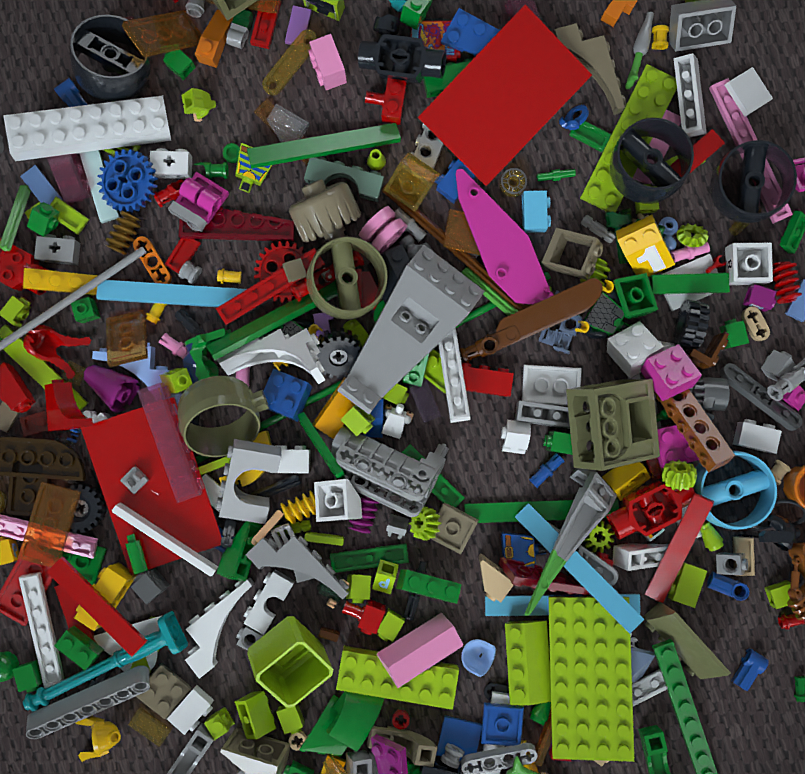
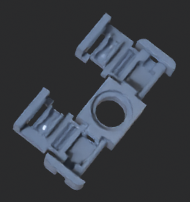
[539,290,582,354]

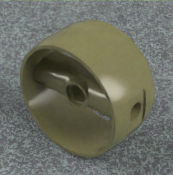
[306,237,387,319]

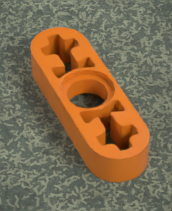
[133,236,172,284]

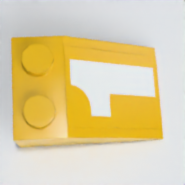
[616,215,675,277]

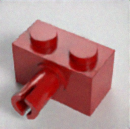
[365,78,407,125]
[342,599,386,635]

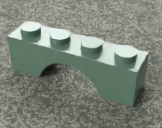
[304,156,384,202]

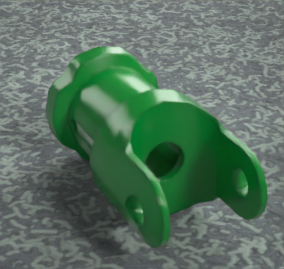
[194,162,229,179]

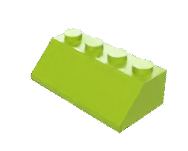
[505,620,551,705]

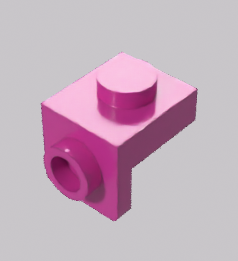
[783,385,805,411]

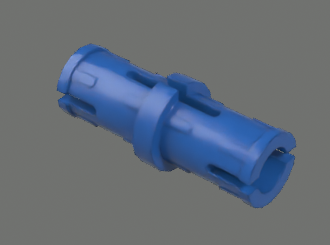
[529,453,565,488]

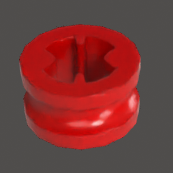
[392,710,410,730]

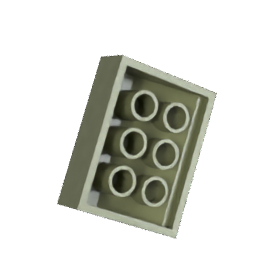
[643,602,731,679]

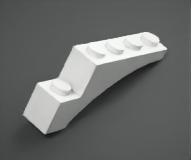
[185,578,255,679]

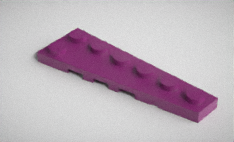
[371,734,408,774]

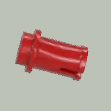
[778,614,805,630]

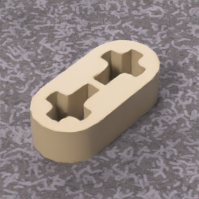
[741,307,770,341]

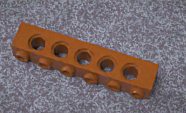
[643,376,735,473]

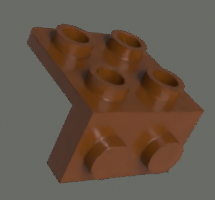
[685,332,729,370]

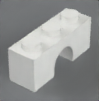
[244,570,295,635]

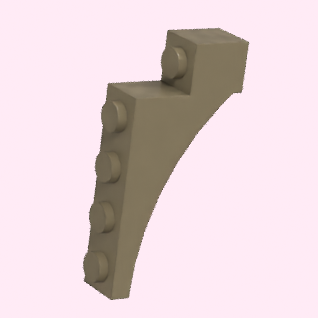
[553,23,626,115]

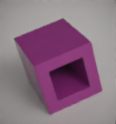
[743,284,777,312]

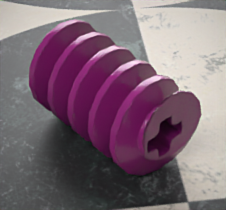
[348,493,379,533]

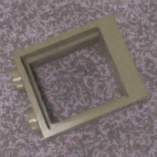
[542,228,603,280]

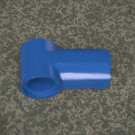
[54,78,88,107]
[706,571,749,601]
[731,648,768,691]

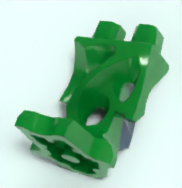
[183,328,232,384]

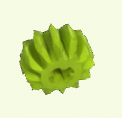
[662,460,697,491]
[408,507,442,540]
[584,520,615,553]

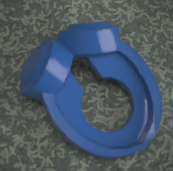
[559,105,589,130]

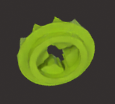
[677,223,709,247]

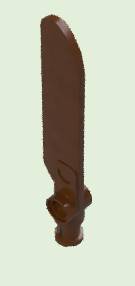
[460,278,603,363]

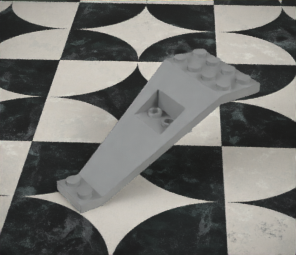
[337,245,485,414]

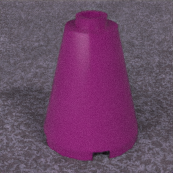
[84,365,139,413]

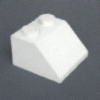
[314,479,362,522]

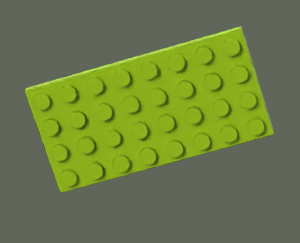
[548,596,634,762]

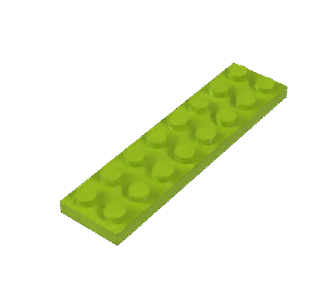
[580,64,677,213]

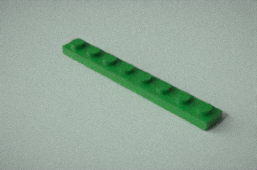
[652,639,718,774]

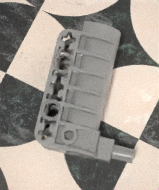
[331,426,449,517]

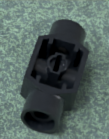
[358,34,447,84]

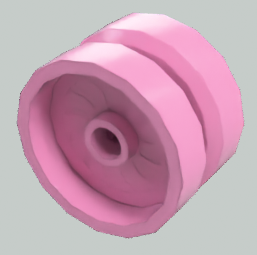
[359,206,408,254]

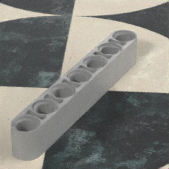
[26,666,150,739]

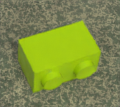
[668,562,707,608]
[235,691,276,739]

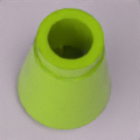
[367,149,386,170]
[700,521,724,551]

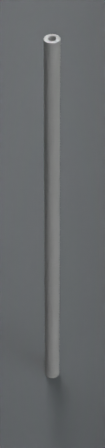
[0,247,147,351]

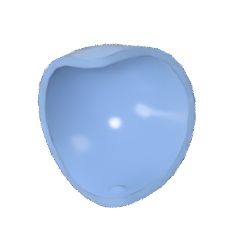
[461,639,496,677]

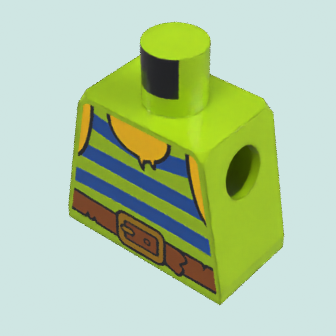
[235,143,272,193]

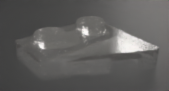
[267,104,309,143]

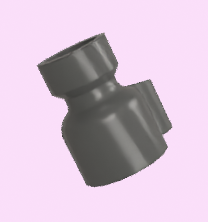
[398,235,434,261]

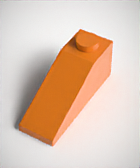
[195,9,233,68]

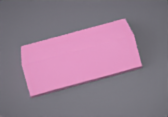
[377,613,463,688]

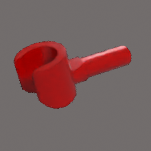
[705,255,727,273]

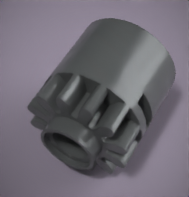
[689,377,730,411]

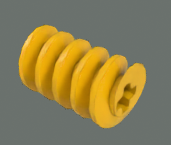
[281,490,316,524]

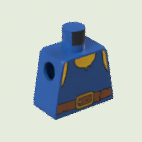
[501,532,546,566]

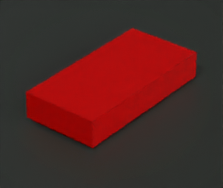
[164,238,201,274]

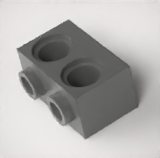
[131,568,170,605]

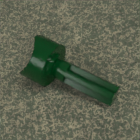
[605,208,633,264]

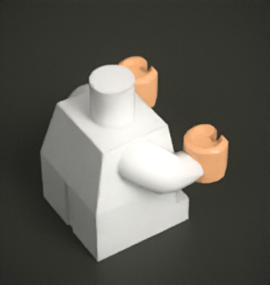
[382,404,414,439]

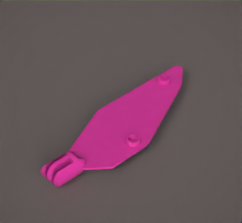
[456,169,554,305]

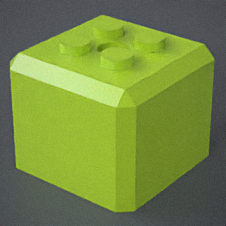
[247,616,333,708]

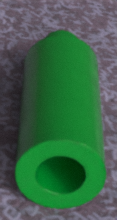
[125,533,148,574]

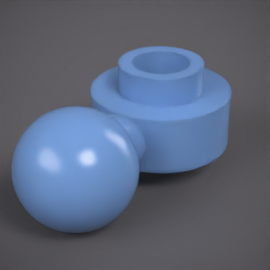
[658,217,678,252]

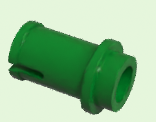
[794,676,805,702]

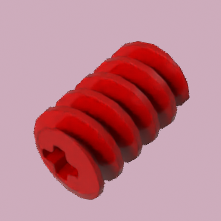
[772,261,802,304]

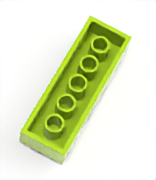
[336,646,459,710]

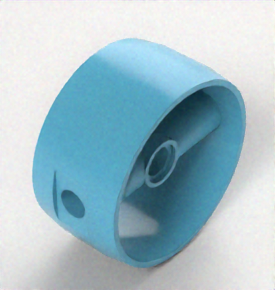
[693,451,777,530]

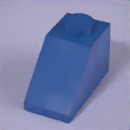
[363,399,384,438]

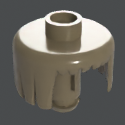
[289,179,361,242]

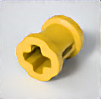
[652,25,669,50]

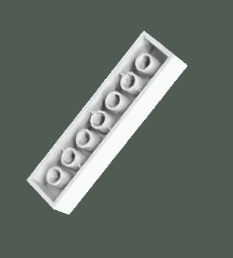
[3,96,171,161]

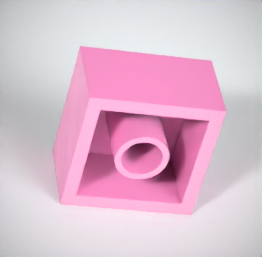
[308,34,347,90]

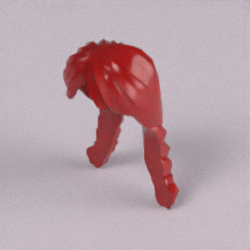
[23,325,91,379]

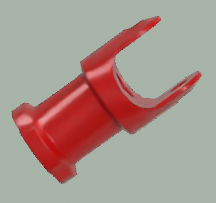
[153,180,184,207]

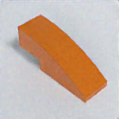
[601,0,638,27]

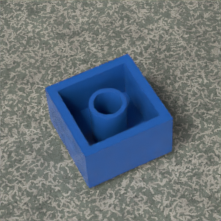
[263,369,313,422]

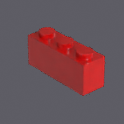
[462,363,514,397]

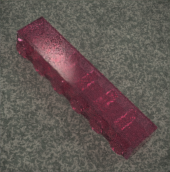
[137,383,204,503]

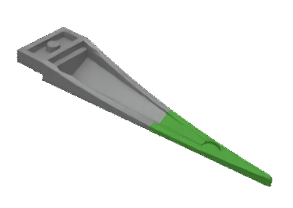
[524,472,617,616]

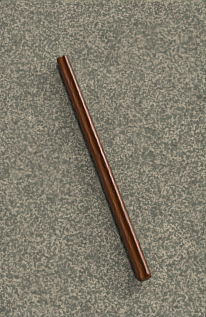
[382,183,529,311]

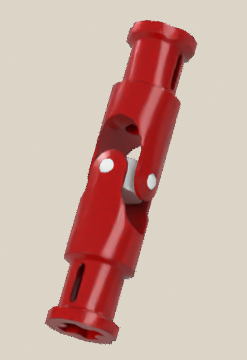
[290,251,364,302]

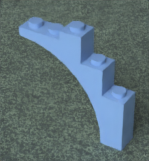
[92,342,185,406]

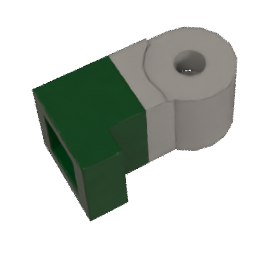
[226,10,254,49]

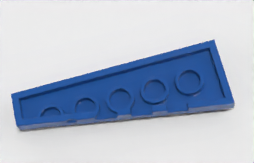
[440,8,500,56]

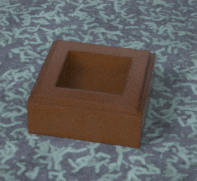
[319,626,340,642]

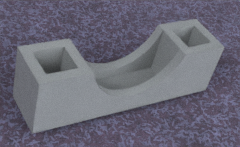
[167,723,214,774]

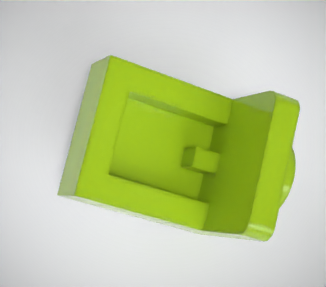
[343,319,369,348]

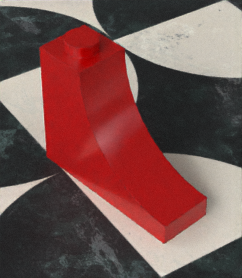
[0,362,36,413]
[45,379,93,431]

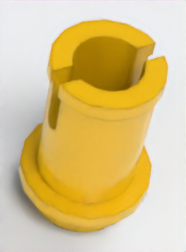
[217,268,242,284]
[146,303,167,324]

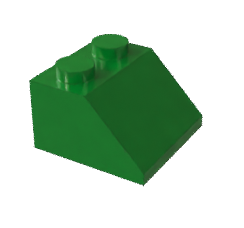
[613,273,658,319]

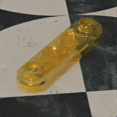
[262,29,318,96]

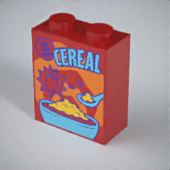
[411,21,460,64]

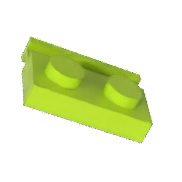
[424,349,446,394]

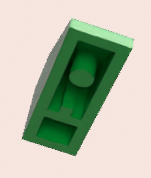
[216,521,263,581]

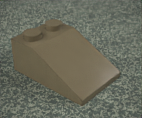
[221,728,291,774]

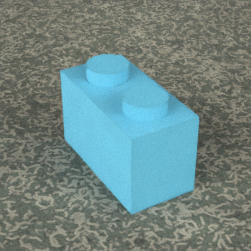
[522,191,551,233]

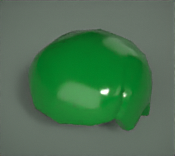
[0,651,19,682]

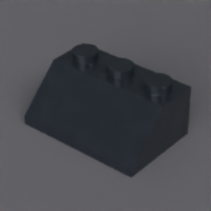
[367,244,410,304]

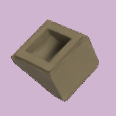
[282,258,307,283]

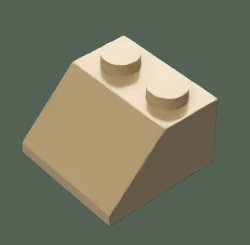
[479,554,514,603]

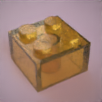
[384,152,440,212]

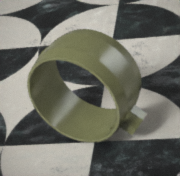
[177,376,269,457]

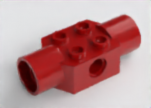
[0,238,48,295]
[606,481,695,540]

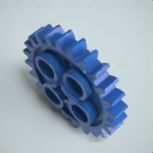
[97,149,158,213]

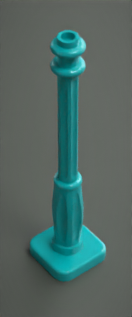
[23,611,188,711]

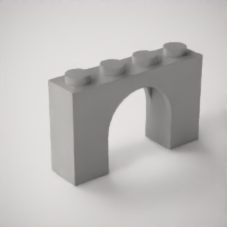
[216,439,281,524]

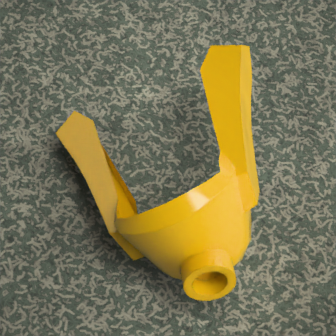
[76,715,121,762]

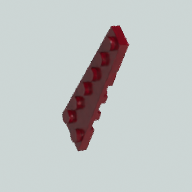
[178,207,295,242]
[498,557,617,596]

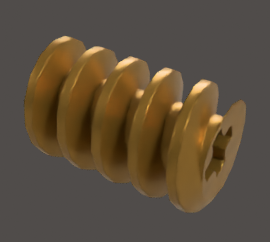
[106,211,141,255]

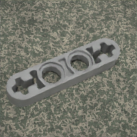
[461,743,537,774]

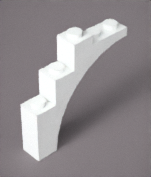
[217,328,325,384]

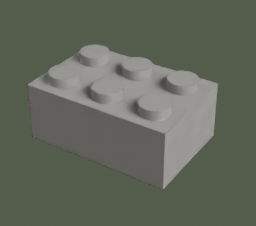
[668,0,736,52]

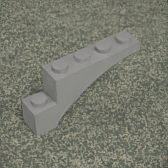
[246,536,350,599]

